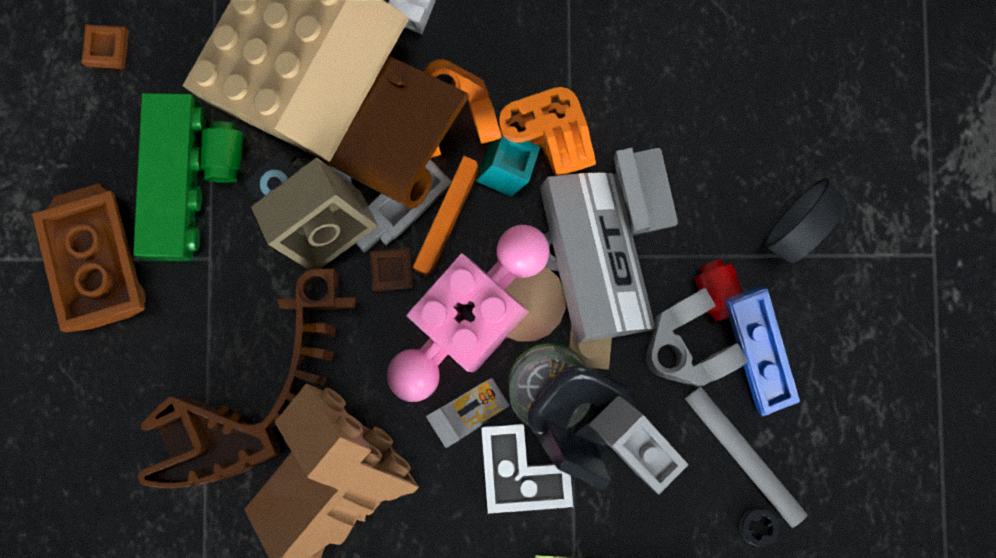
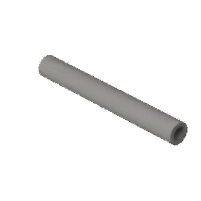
[685,386,808,528]

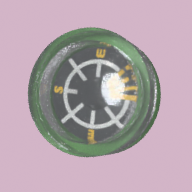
[508,343,591,429]

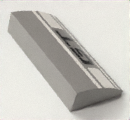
[539,173,656,344]

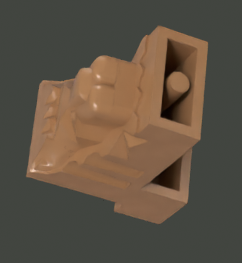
[244,383,418,558]

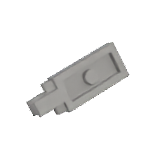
[355,159,452,253]

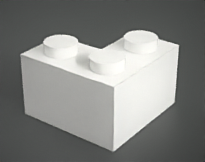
[481,424,573,514]

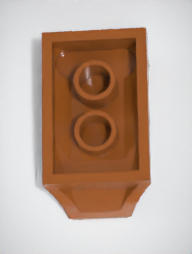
[32,183,146,333]

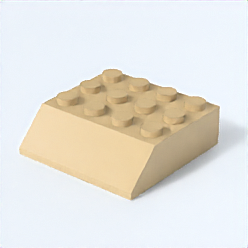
[182,0,409,162]

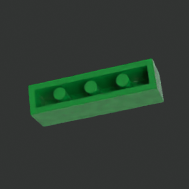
[134,93,206,261]

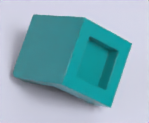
[476,133,540,196]

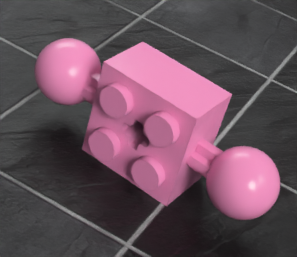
[387,225,550,402]

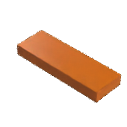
[413,156,479,278]

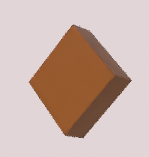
[81,24,129,69]

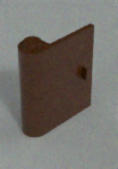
[295,56,469,209]

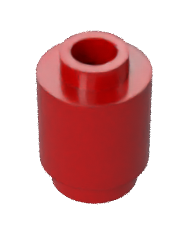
[694,259,743,322]

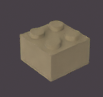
[251,158,378,270]

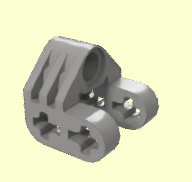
[645,288,748,387]

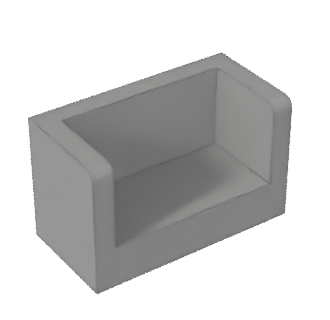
[589,396,688,494]

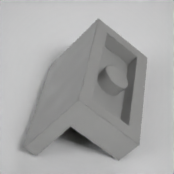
[613,148,678,236]

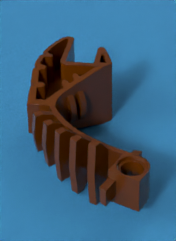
[138,269,358,488]

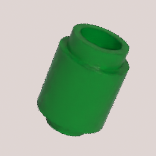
[200,121,243,183]

